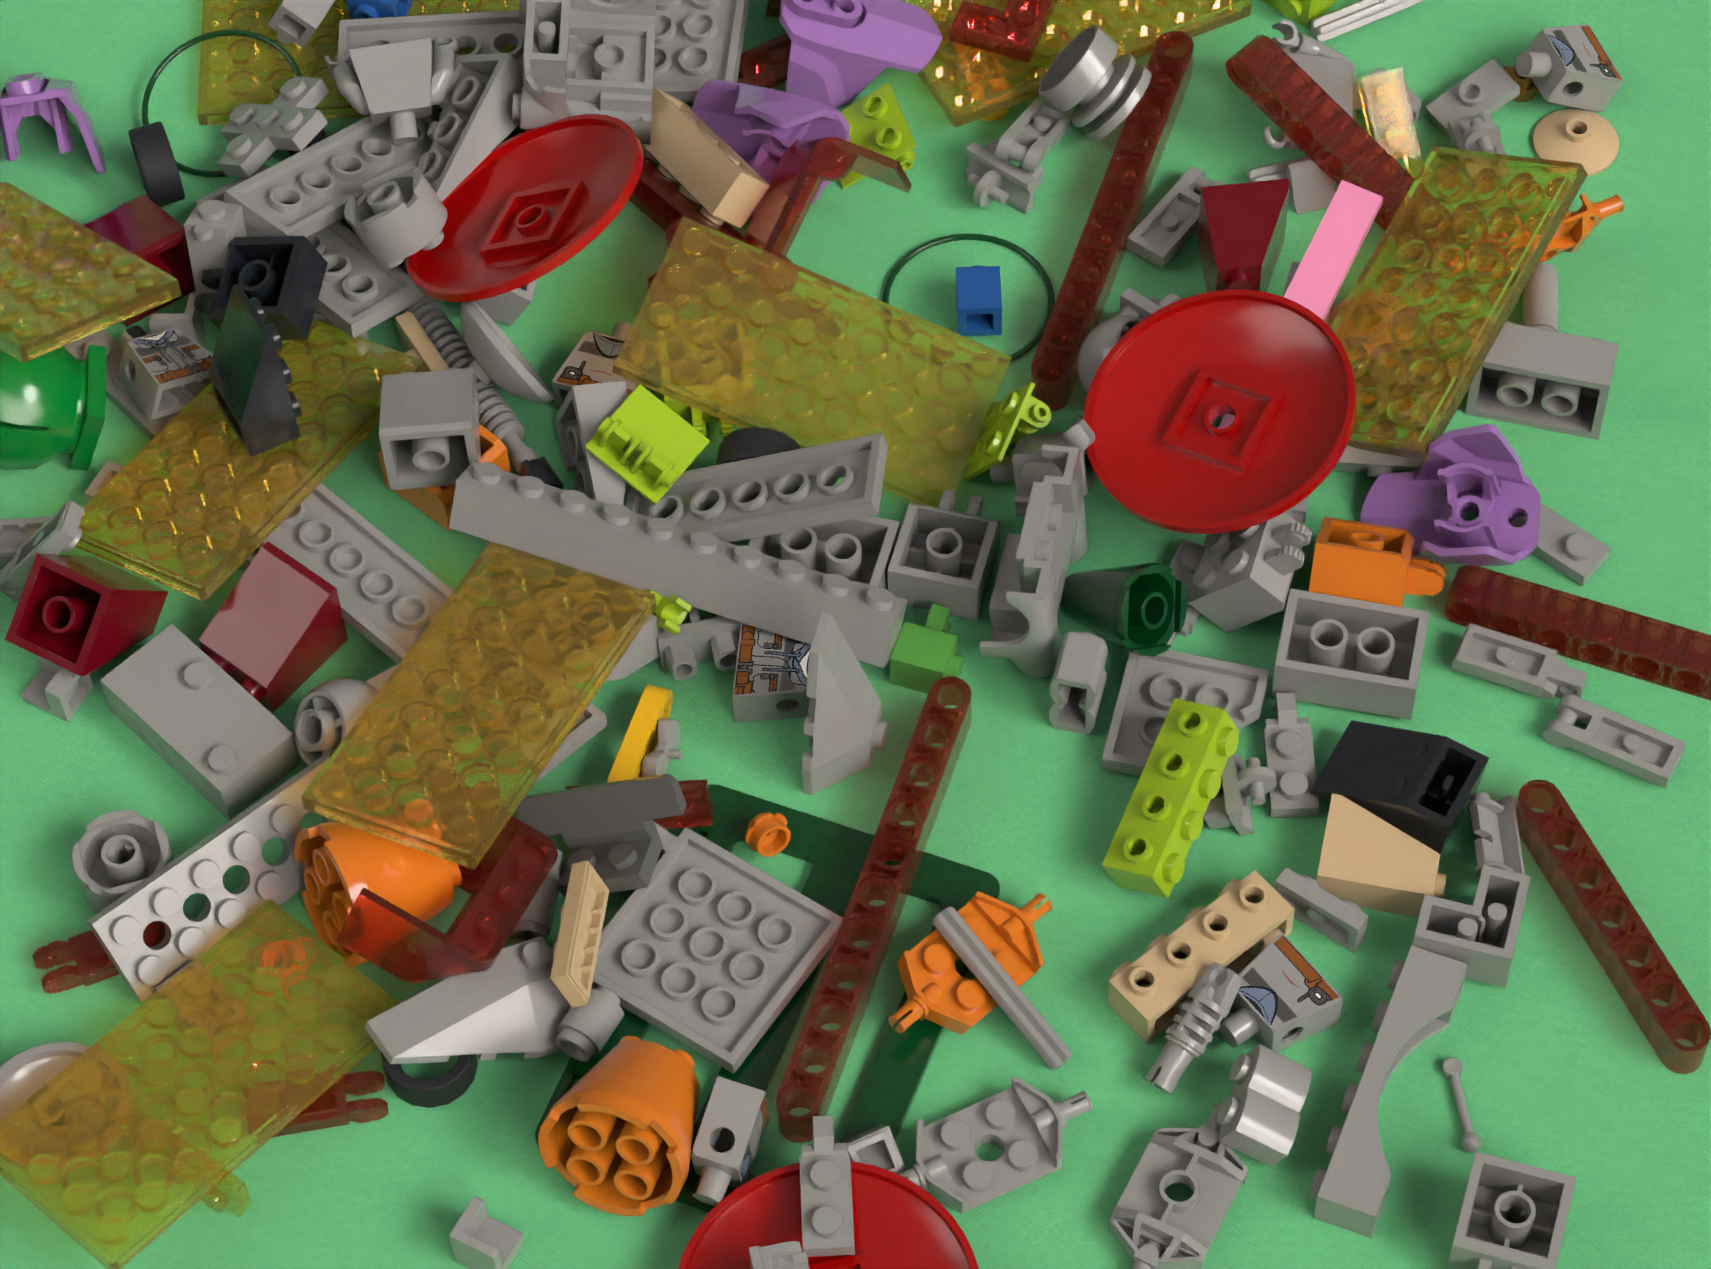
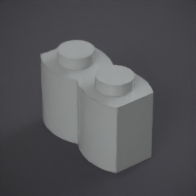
[1049,631,1108,735]
[1217,1044,1312,1167]

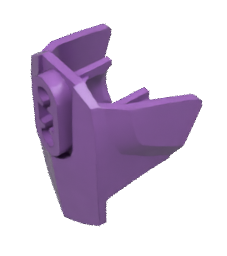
[779,0,943,109]
[0,72,106,174]
[692,79,851,233]
[1360,424,1541,566]

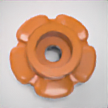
[745,812,791,857]

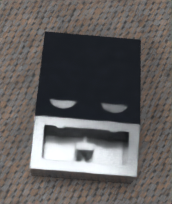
[208,284,302,457]
[1310,720,1489,855]

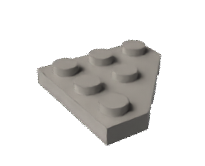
[1101,650,1270,776]

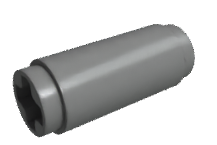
[1523,263,1559,332]
[512,845,564,943]

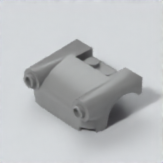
[512,0,656,145]
[979,444,1088,678]

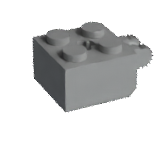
[887,489,1000,620]
[1188,512,1312,633]
[1448,1151,1577,1269]

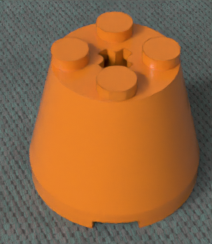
[294,815,462,968]
[538,1035,700,1216]

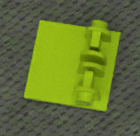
[826,82,917,190]
[963,382,1051,482]
[584,384,710,505]

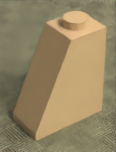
[1316,793,1447,918]

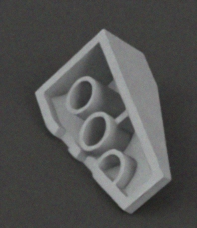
[418,53,524,202]
[554,380,630,505]
[802,612,889,795]
[364,936,571,1064]

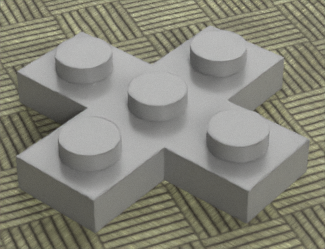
[217,76,330,178]

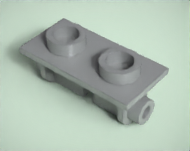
[1467,793,1525,878]

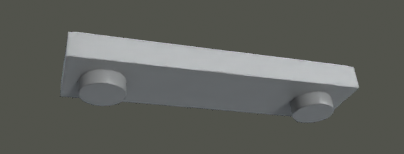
[1475,503,1611,586]

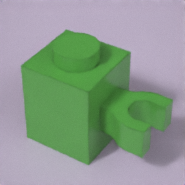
[890,603,964,698]

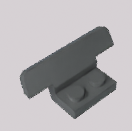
[517,774,687,898]

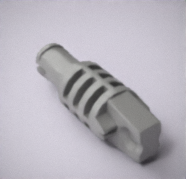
[1144,962,1243,1095]

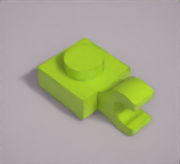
[628,587,692,635]

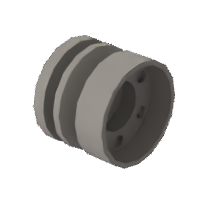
[1038,25,1152,141]

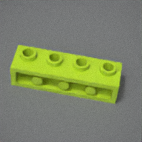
[1102,698,1240,899]

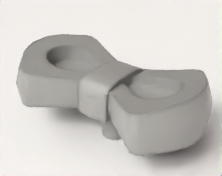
[642,718,683,777]

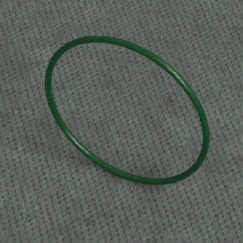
[142,29,302,177]
[882,234,1055,371]

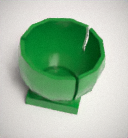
[0,325,107,471]

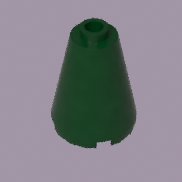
[1060,563,1187,657]

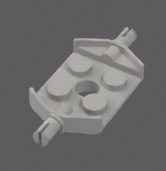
[898,1077,1093,1213]
[1108,1104,1248,1269]

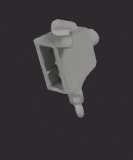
[1263,20,1382,153]
[325,36,458,144]
[990,415,1096,497]

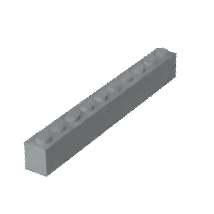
[449,461,908,668]

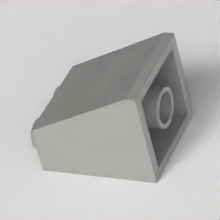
[379,368,481,490]

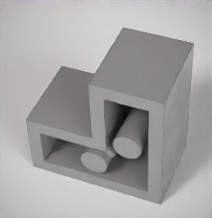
[1412,865,1531,988]

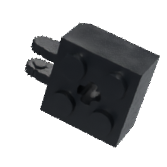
[194,236,328,340]

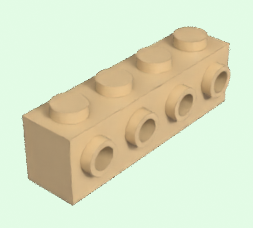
[641,88,770,228]
[1108,870,1295,1044]

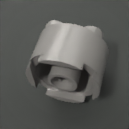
[344,164,448,269]
[72,810,174,913]

